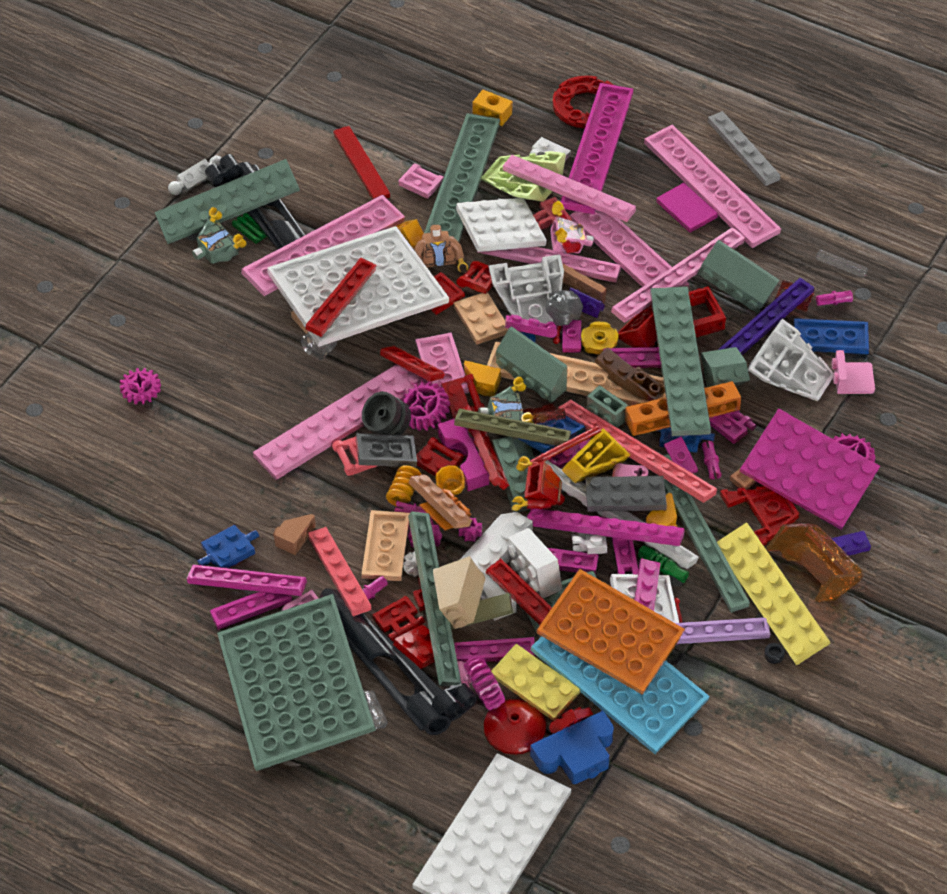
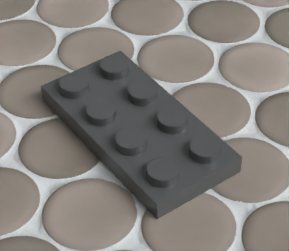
[585,476,667,512]

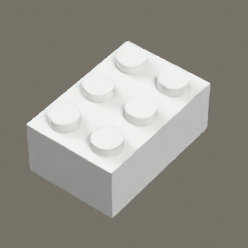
[507,528,562,598]

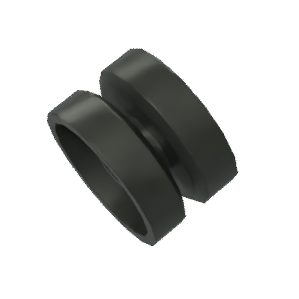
[362,391,411,435]

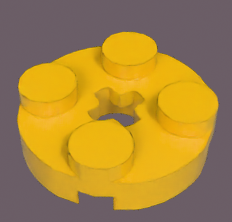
[581,322,618,354]

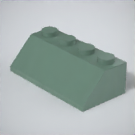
[697,239,779,314]
[496,326,567,403]
[493,436,534,512]

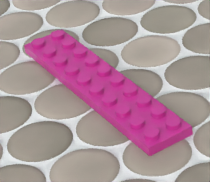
[561,83,634,215]

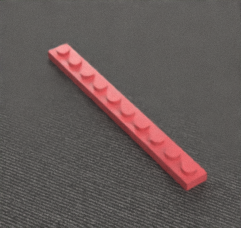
[558,400,717,503]

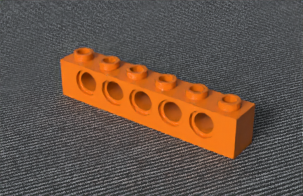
[625,381,741,436]

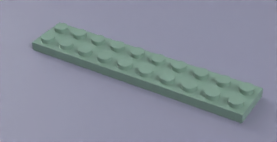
[424,113,500,242]
[650,287,711,436]

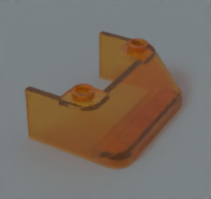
[766,524,865,602]

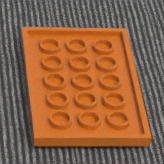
[537,569,685,695]

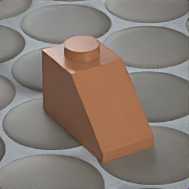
[273,514,316,555]

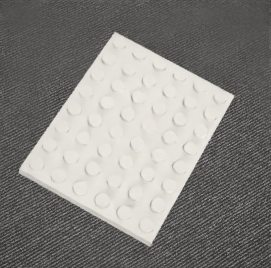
[267,226,449,347]

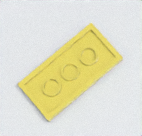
[491,644,580,721]

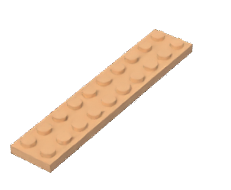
[487,342,666,406]

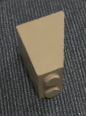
[433,556,486,629]

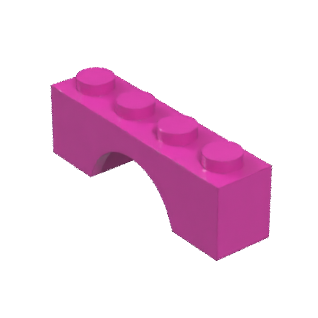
[438,419,490,492]

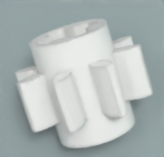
[403,551,419,577]

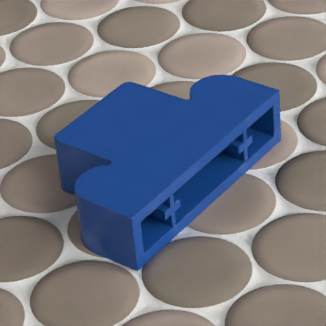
[530,711,614,784]

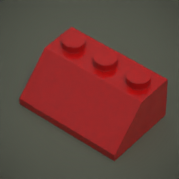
[618,305,657,348]

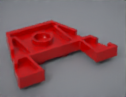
[720,486,799,546]

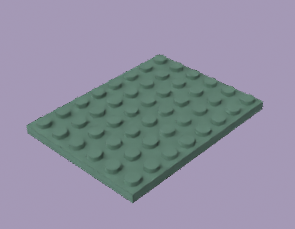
[217,594,376,771]

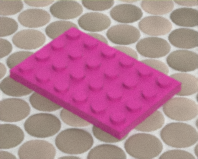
[739,409,880,530]

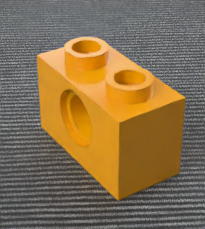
[472,90,513,126]

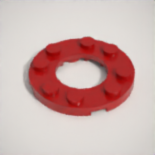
[553,76,613,129]

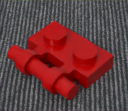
[373,596,425,641]

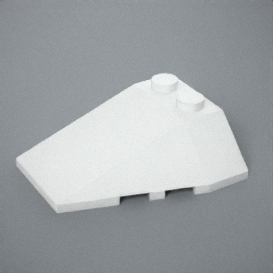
[489,254,564,326]
[748,319,834,401]

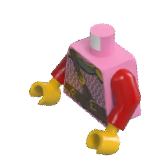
[550,201,594,254]

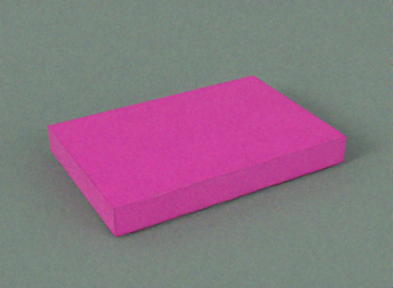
[656,183,718,233]

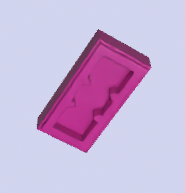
[562,320,581,353]
[664,436,698,474]

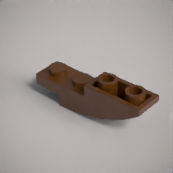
[595,347,665,401]

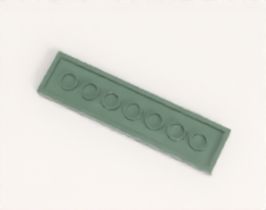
[154,159,300,244]

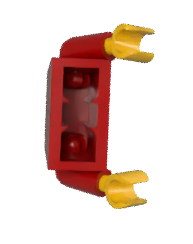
[512,456,565,511]

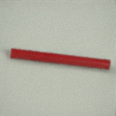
[530,425,601,463]

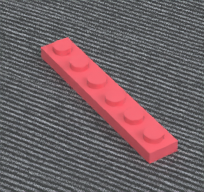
[308,527,371,616]

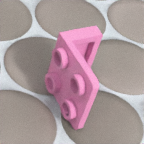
[832,350,875,394]

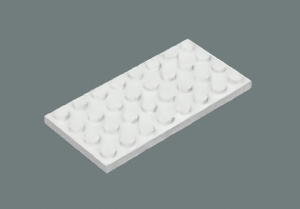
[413,754,571,894]

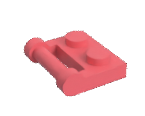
[332,437,377,476]

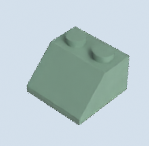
[700,347,750,387]

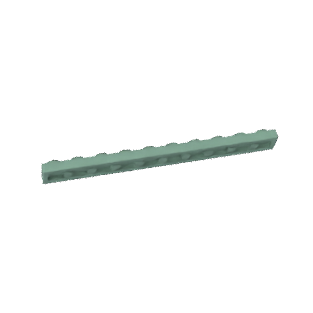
[655,454,750,613]
[408,511,461,687]

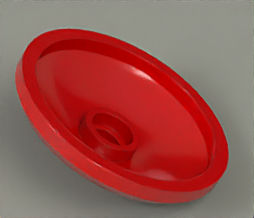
[484,699,546,755]

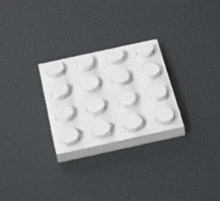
[456,197,547,252]

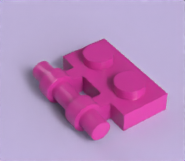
[709,410,757,444]

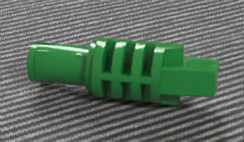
[638,545,689,583]

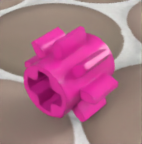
[459,518,482,542]

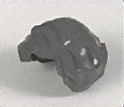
[545,291,583,326]

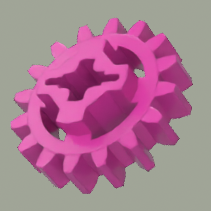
[120,368,161,405]

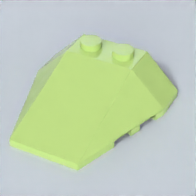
[481,151,566,202]

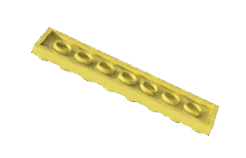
[717,523,831,666]

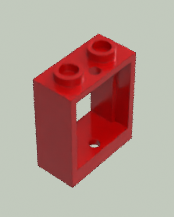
[688,286,726,338]

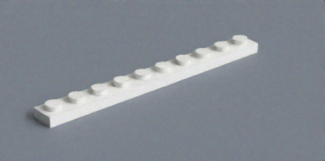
[544,460,699,569]

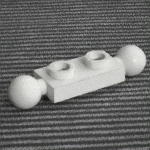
[168,156,222,195]

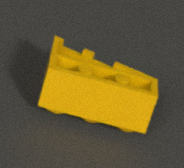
[562,428,630,484]

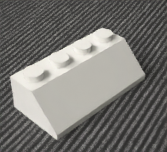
[460,512,533,576]

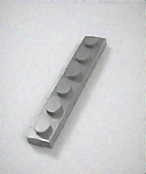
[708,111,780,186]

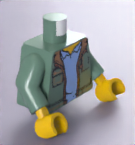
[192,207,246,264]
[478,377,533,423]

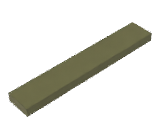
[454,409,571,446]

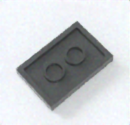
[356,433,417,467]

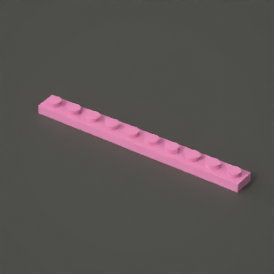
[611,227,746,323]

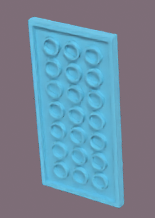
[531,637,710,754]

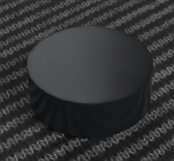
[764,643,785,664]

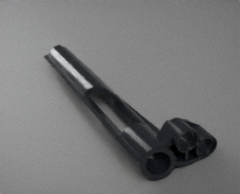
[205,154,305,249]
[319,588,478,735]

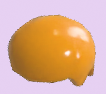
[436,465,465,496]

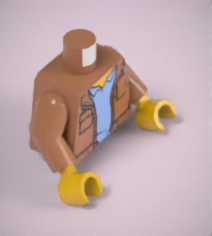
[414,225,468,272]

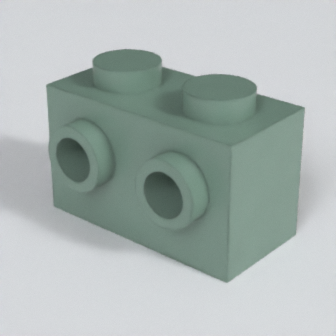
[587,385,628,428]

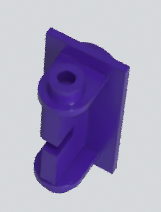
[569,288,605,318]

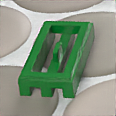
[232,213,267,244]

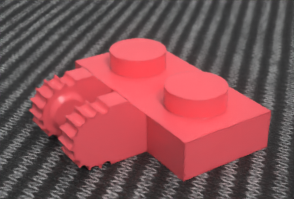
[533,197,572,229]

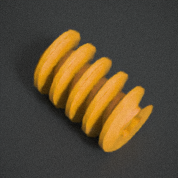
[386,465,422,508]

